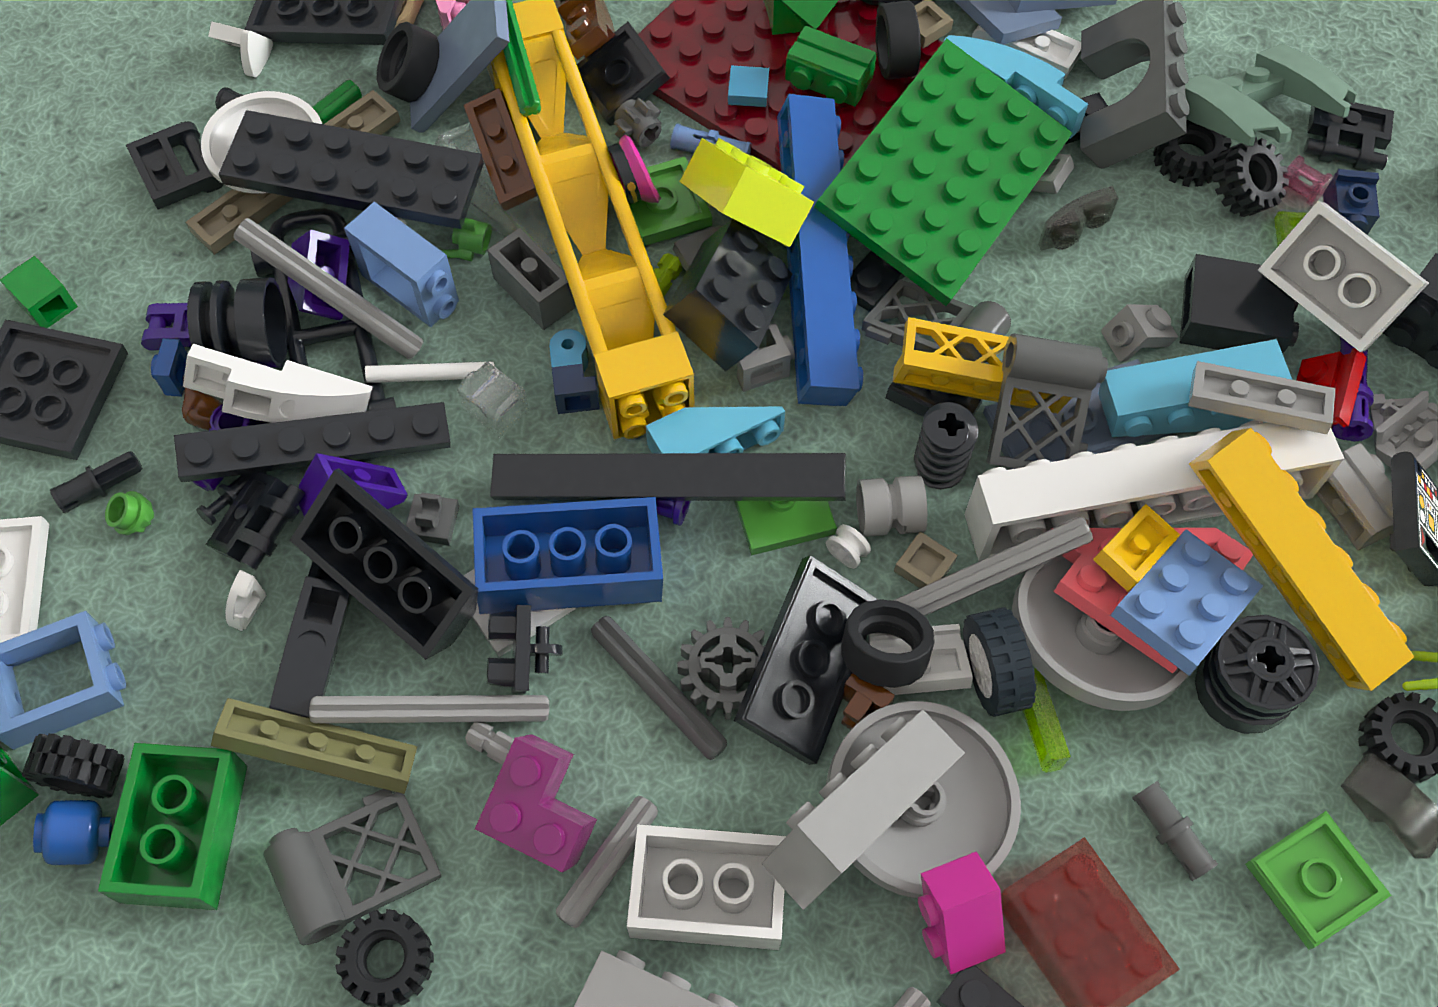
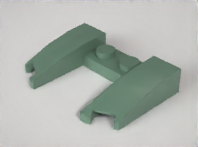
[1185,43,1357,146]

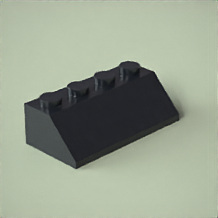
[289,469,479,660]

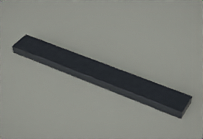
[490,453,847,501]

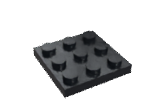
[0,319,128,460]

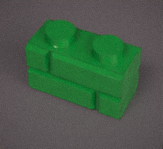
[785,26,877,107]

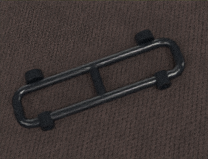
[250,208,397,462]

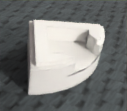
[225,570,266,631]

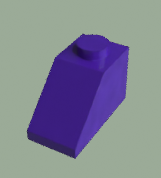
[288,229,350,321]
[298,453,408,517]

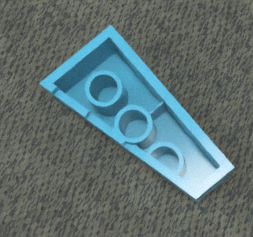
[1098,339,1292,437]

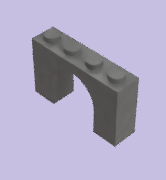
[1080,0,1190,169]

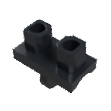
[487,605,563,693]

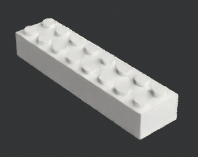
[964,420,1344,561]

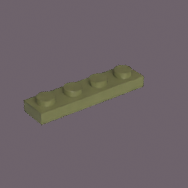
[211,698,417,794]

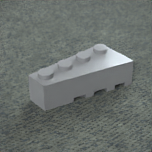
[762,709,965,910]

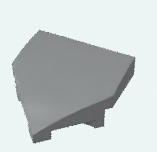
[1370,391,1438,470]

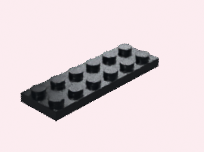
[219,110,484,230]

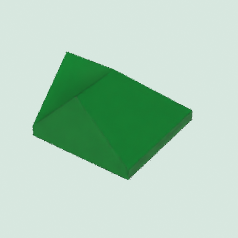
[764,0,838,35]

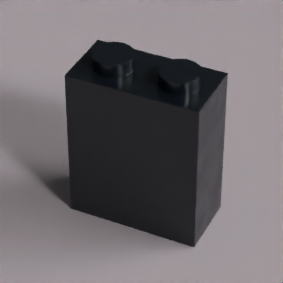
[1180,254,1299,354]

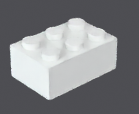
[1258,201,1429,352]
[627,824,786,950]

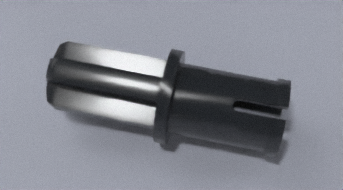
[50,451,142,514]

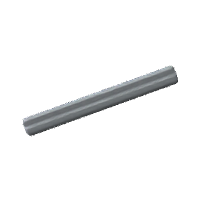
[233,218,423,359]
[893,517,1093,616]
[309,695,549,723]

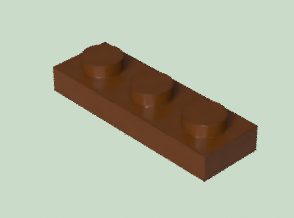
[464,88,538,211]

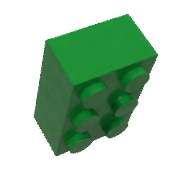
[98,743,248,910]

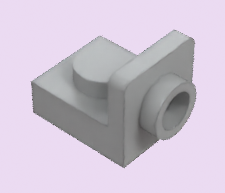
[737,323,795,392]

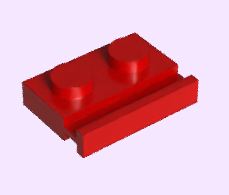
[1296,348,1367,427]

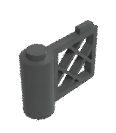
[862,279,1011,361]
[986,333,1108,468]
[263,789,441,946]

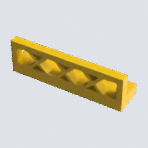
[893,317,1072,414]

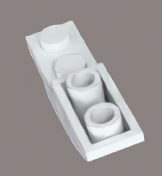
[183,344,372,423]

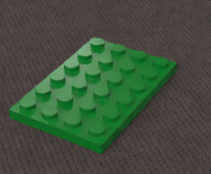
[814,38,1073,306]

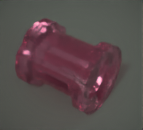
[1283,155,1334,207]

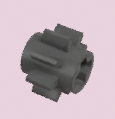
[614,98,661,148]

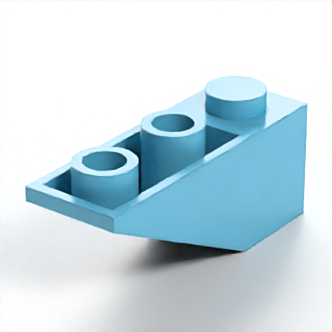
[646,406,785,453]

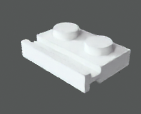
[868,624,973,695]

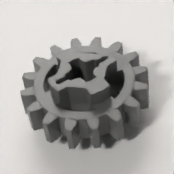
[677,617,765,720]

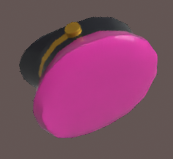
[608,135,661,206]

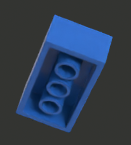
[473,497,663,614]

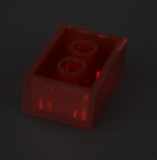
[1001,837,1180,1007]

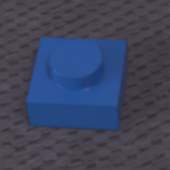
[151,338,188,397]

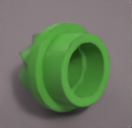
[105,491,154,535]

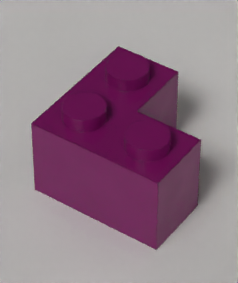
[475,734,597,873]

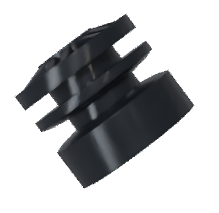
[187,277,288,368]
[1195,615,1320,734]

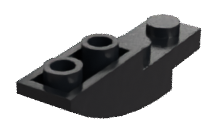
[269,561,352,719]

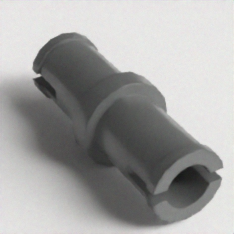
[1132,781,1218,881]

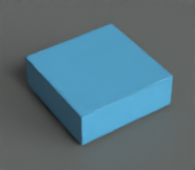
[728,65,769,107]

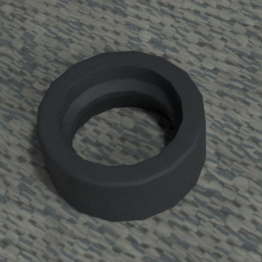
[875,0,921,80]
[376,21,439,102]
[841,599,935,688]

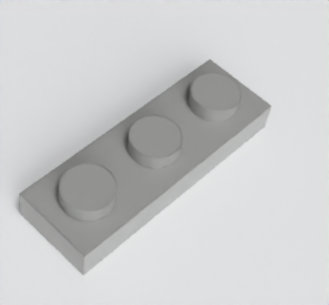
[1188,361,1335,434]

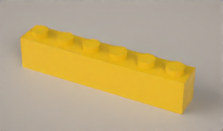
[1188,428,1414,691]

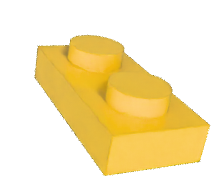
[1093,504,1180,592]

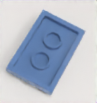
[1110,529,1263,676]

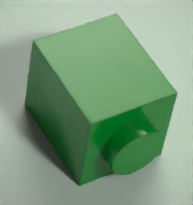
[0,256,78,328]

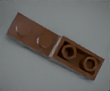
[555,0,615,60]

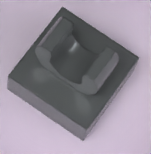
[406,492,460,545]

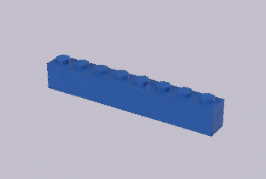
[777,94,863,406]

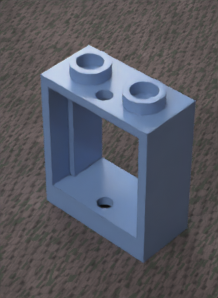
[344,202,459,327]
[0,611,126,750]

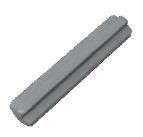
[556,796,658,928]

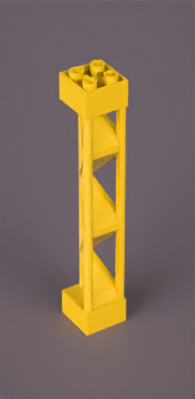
[487,0,695,439]

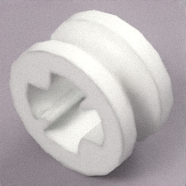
[826,524,871,569]

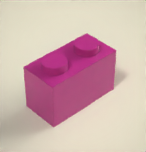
[918,851,1006,975]

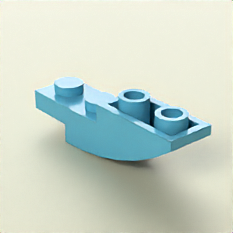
[944,35,1088,139]

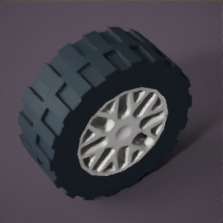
[963,607,1036,717]

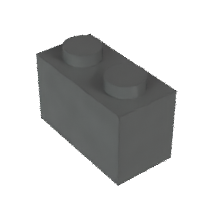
[487,228,576,330]

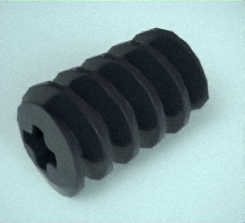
[914,402,979,490]

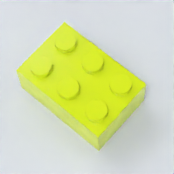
[680,138,814,247]

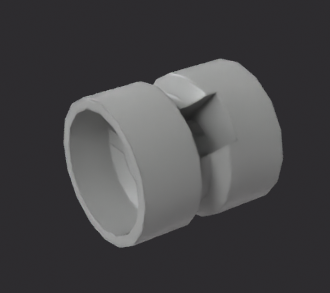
[856,475,928,537]

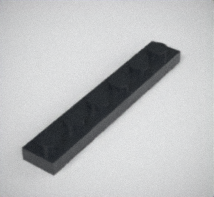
[174,402,451,483]

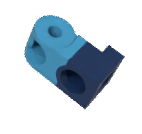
[549,329,600,414]

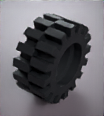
[1153,120,1232,187]
[1212,137,1289,217]
[1358,692,1438,785]
[22,733,125,799]
[335,909,434,1007]

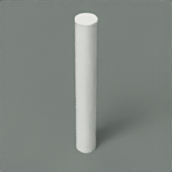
[365,362,495,383]

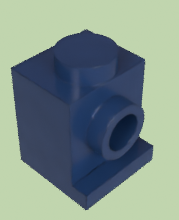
[1323,169,1380,235]

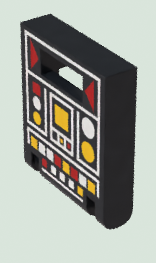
[1389,451,1438,587]

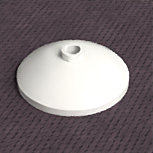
[201,91,322,193]

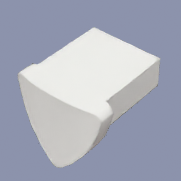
[208,22,273,78]

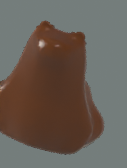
[182,375,222,431]

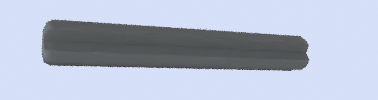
[591,616,727,760]

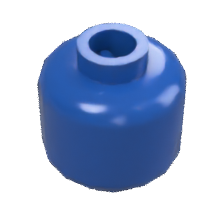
[33,800,112,865]

